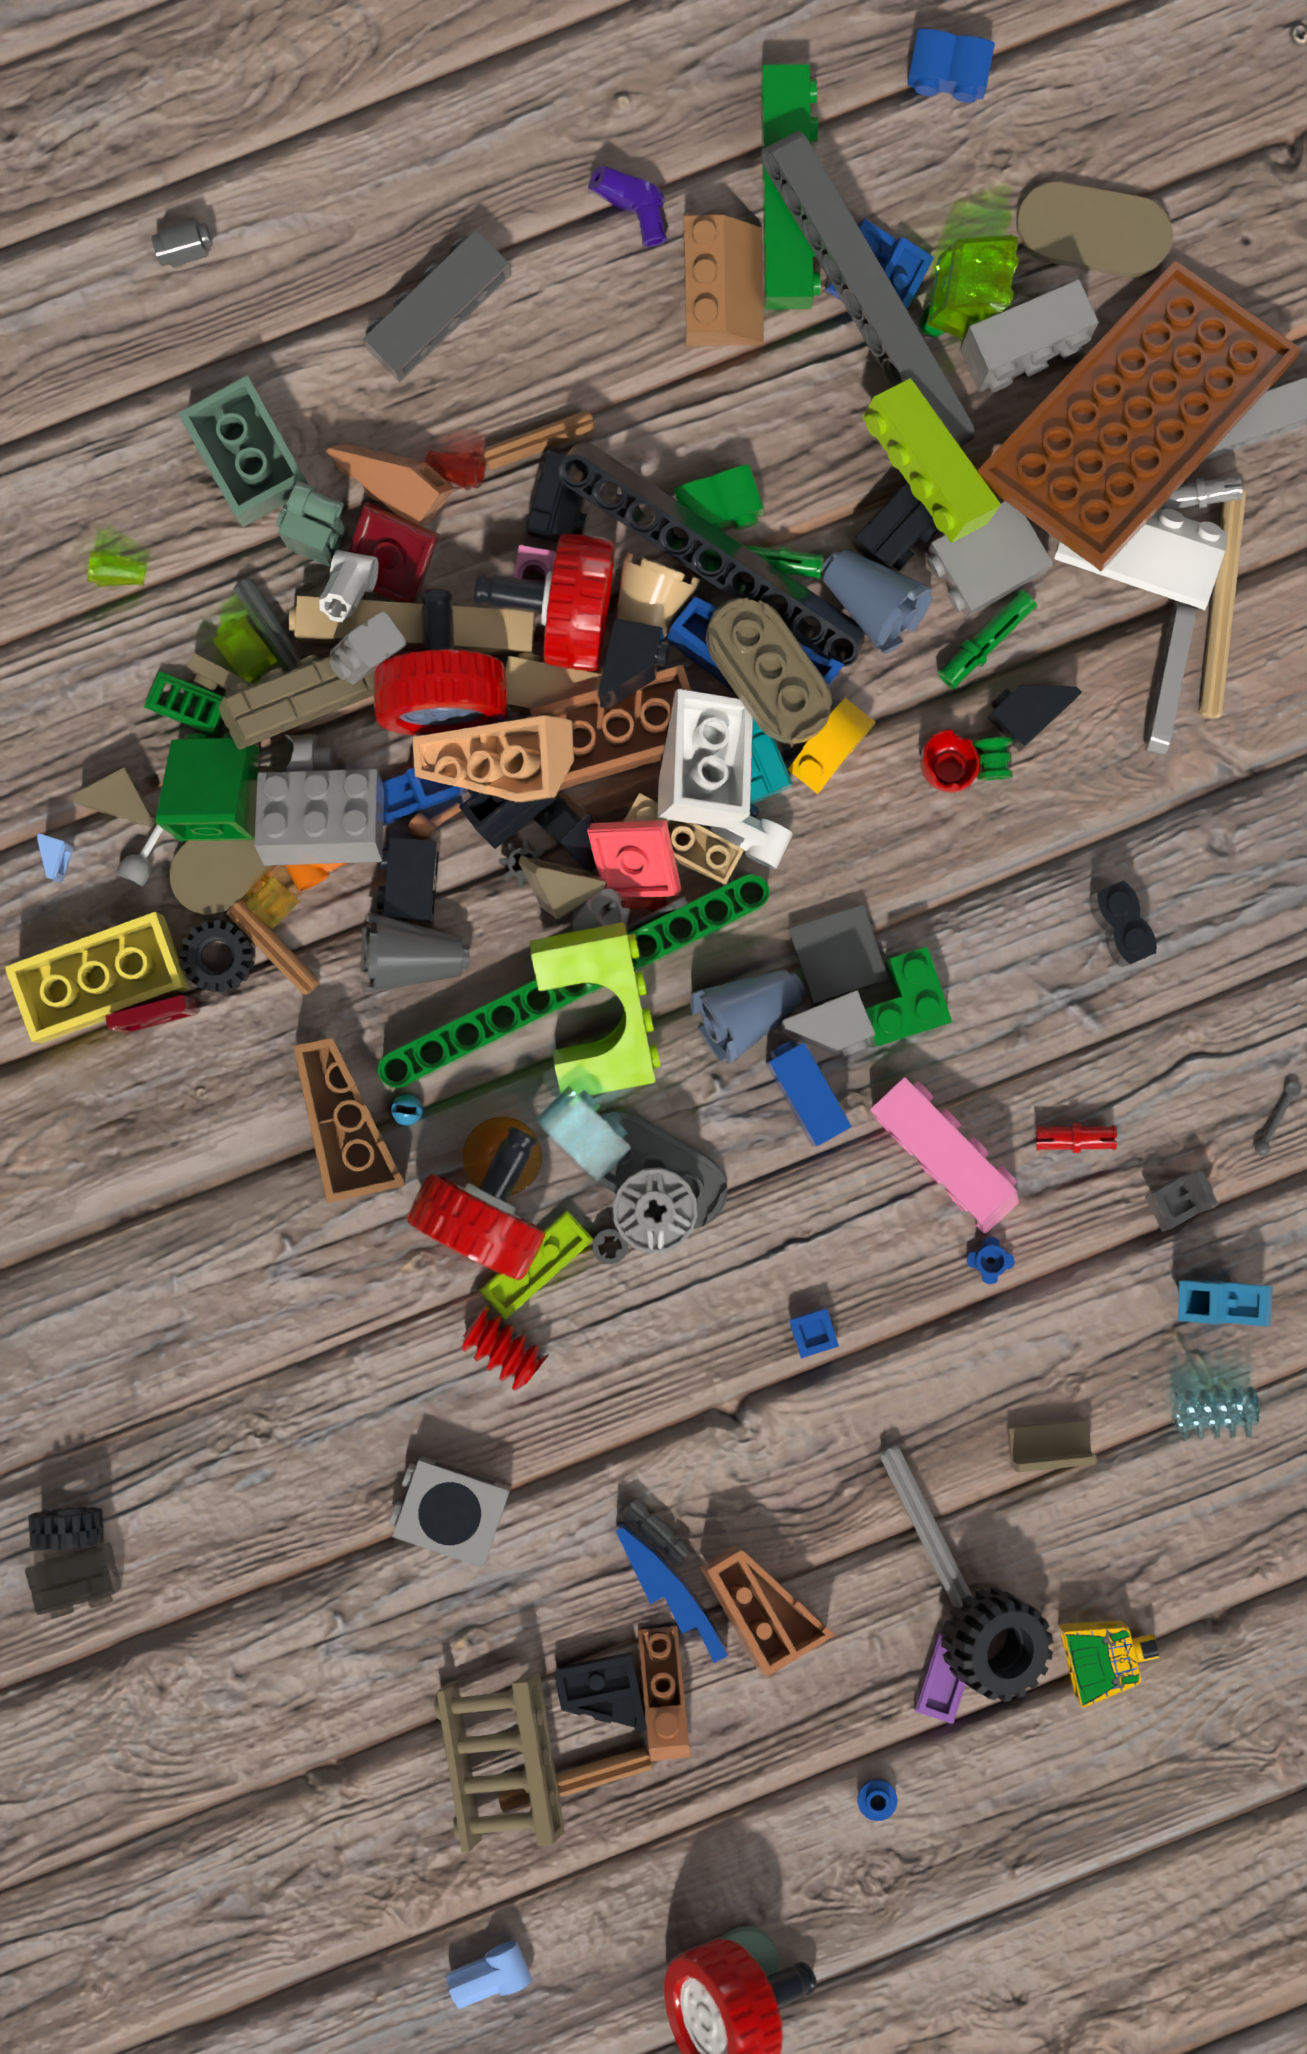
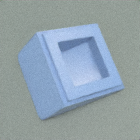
[37,833,74,883]

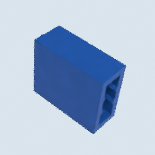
[766,1040,852,1147]

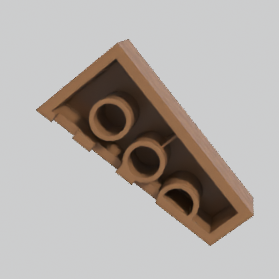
[293,1038,406,1203]

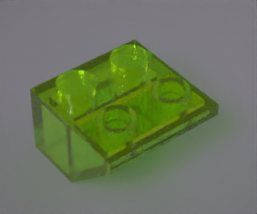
[927,235,1019,340]

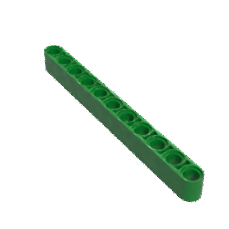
[378,874,770,1088]

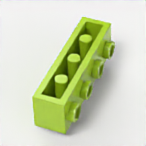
[862,378,1001,544]

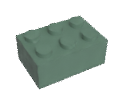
[178,375,308,527]

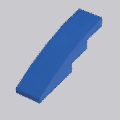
[382,768,472,826]
[616,1522,728,1663]

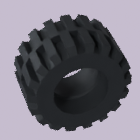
[941,1588,1053,1702]

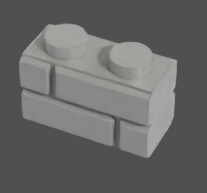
[330,611,405,685]

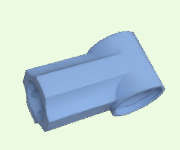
[446,1940,533,2009]

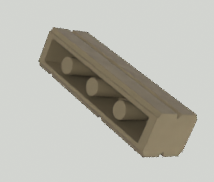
[218,649,375,750]

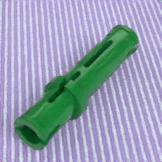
[705,545,824,579]
[937,590,1037,690]

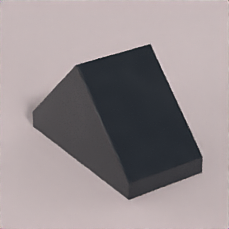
[533,791,596,872]

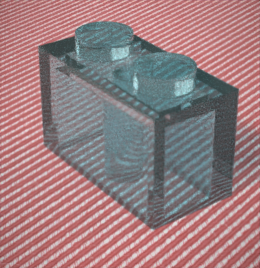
[535,1086,632,1182]

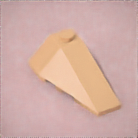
[412,715,574,802]

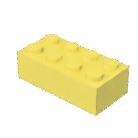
[5,912,190,1044]

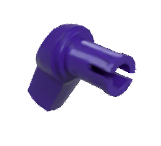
[588,165,667,247]

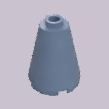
[823,550,933,654]
[690,970,805,1064]

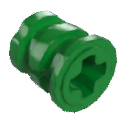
[973,737,1013,781]

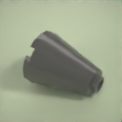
[361,913,470,993]

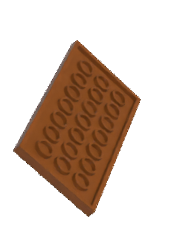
[977,260,1301,572]

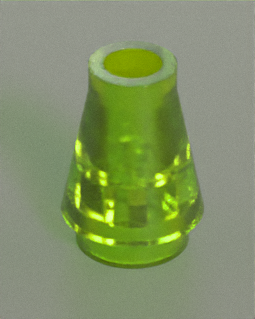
[87,548,146,587]

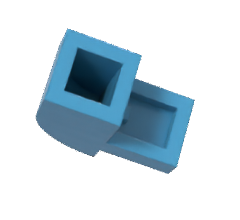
[1178,1280,1273,1326]

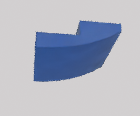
[824,219,934,310]

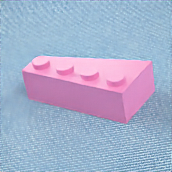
[870,1077,1019,1235]

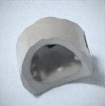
[284,734,333,772]
[572,889,630,932]

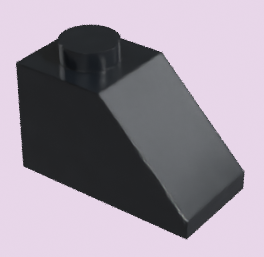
[598,618,670,709]
[988,685,1082,752]

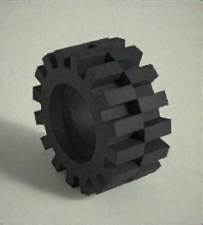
[179,920,255,993]
[29,1507,104,1551]

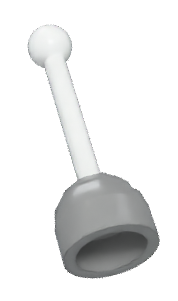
[115,825,163,888]

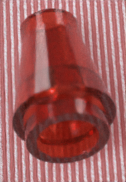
[425,450,486,491]

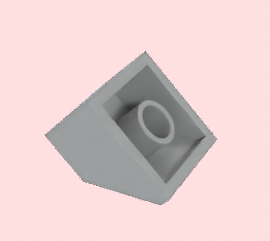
[779,991,875,1057]

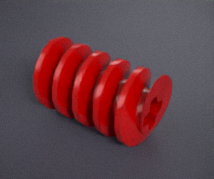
[461,1305,549,1391]

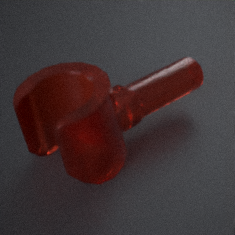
[621,897,677,913]

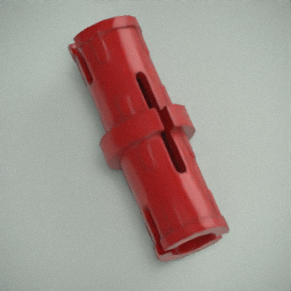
[1035,1122,1117,1153]

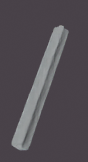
[880,1445,973,1609]

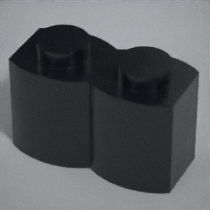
[1090,880,1157,967]

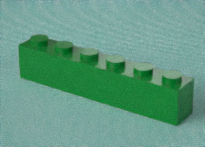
[761,64,821,310]

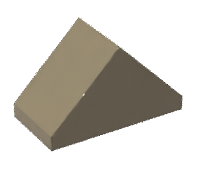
[72,768,157,828]
[519,855,606,919]

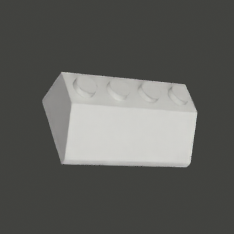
[1054,509,1228,610]

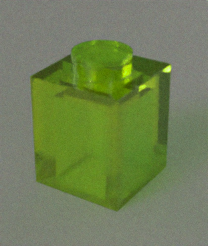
[212,616,278,682]

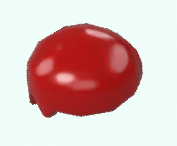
[920,729,980,793]

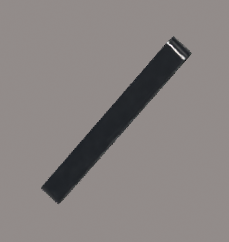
[558,442,865,667]

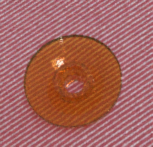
[463,1117,542,1195]

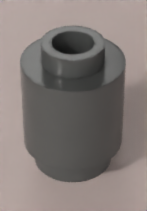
[152,217,213,267]

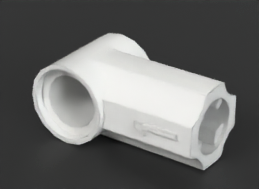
[319,550,379,622]
[710,816,793,869]

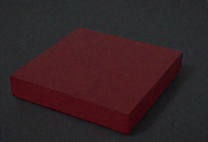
[348,503,440,604]
[105,995,200,1033]

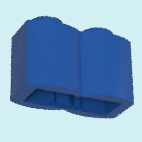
[907,29,995,103]

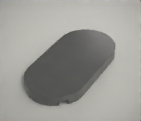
[581,1111,727,1229]

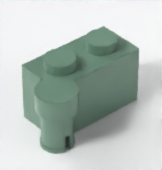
[276,481,347,568]

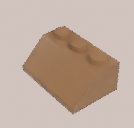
[683,215,764,347]

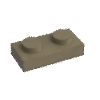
[187,653,254,692]

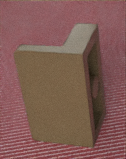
[1007,1419,1097,1472]

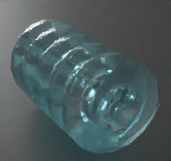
[1171,1386,1260,1442]

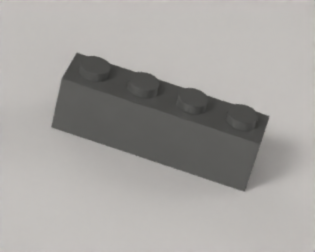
[363,230,511,383]

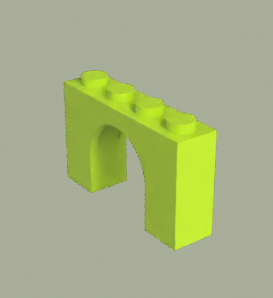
[530,922,661,1101]

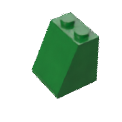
[156,733,259,841]

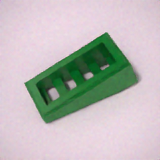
[144,671,224,738]

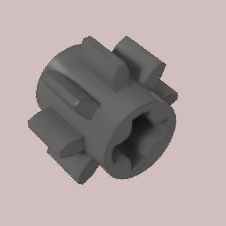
[499,839,544,890]

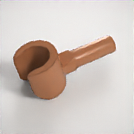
[408,802,461,840]

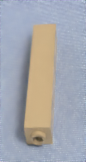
[289,596,536,657]

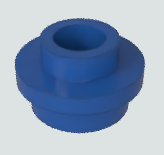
[857,1779,897,1821]

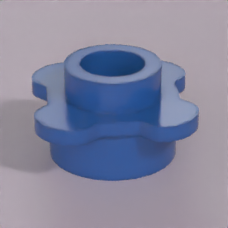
[967,1237,1014,1284]

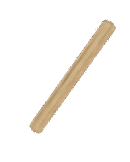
[1199,488,1246,719]

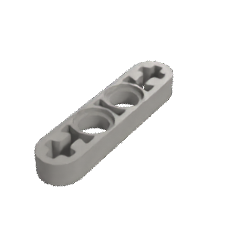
[1145,601,1196,754]

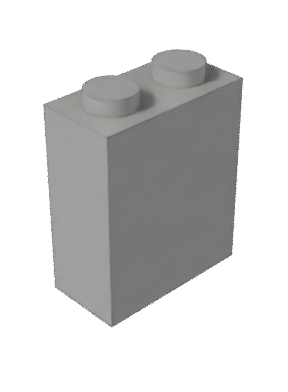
[927,501,1054,618]

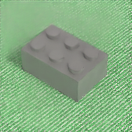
[960,280,1099,392]
[254,769,384,866]

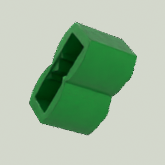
[674,464,764,537]

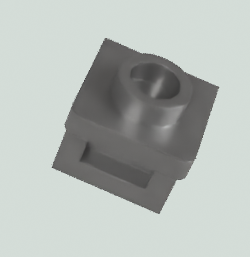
[1145,1170,1218,1232]

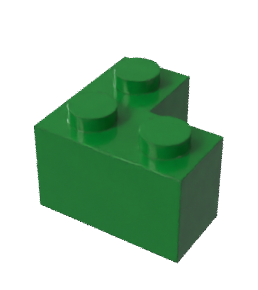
[865,946,952,1048]

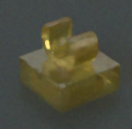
[245,875,300,929]

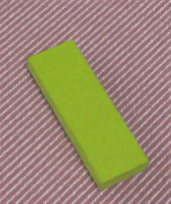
[479,1210,594,1320]

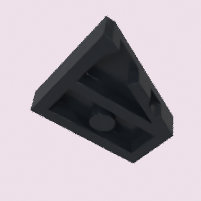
[553,1652,647,1732]

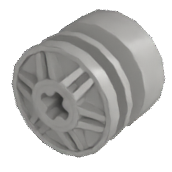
[613,1167,698,1254]

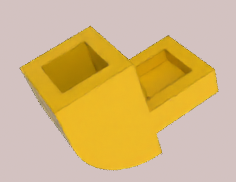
[787,698,876,794]

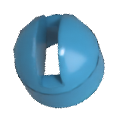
[391,1094,423,1126]

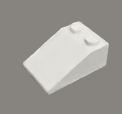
[657,689,753,829]

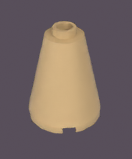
[616,552,700,638]

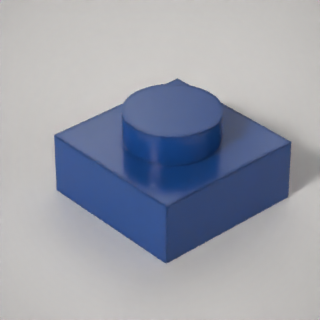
[788,1308,839,1359]

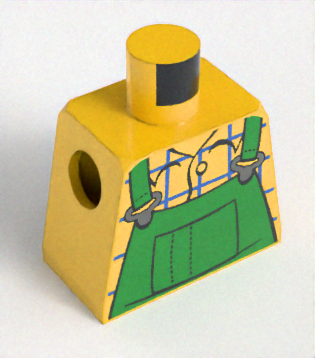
[1058,1621,1159,1708]

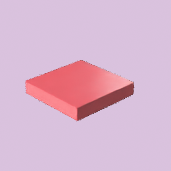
[587,820,682,898]

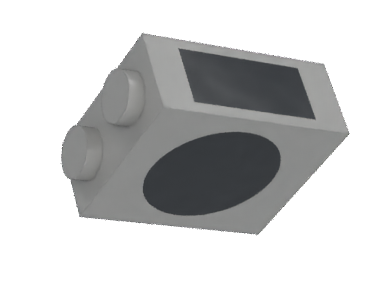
[389,1456,511,1568]

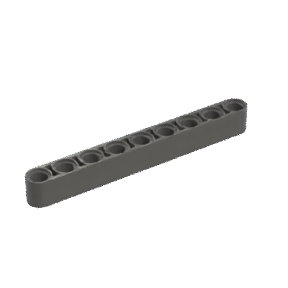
[761,130,975,447]

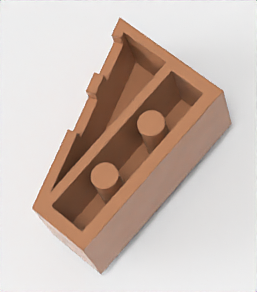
[700,1546,835,1677]

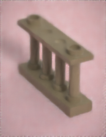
[434,1672,565,1852]

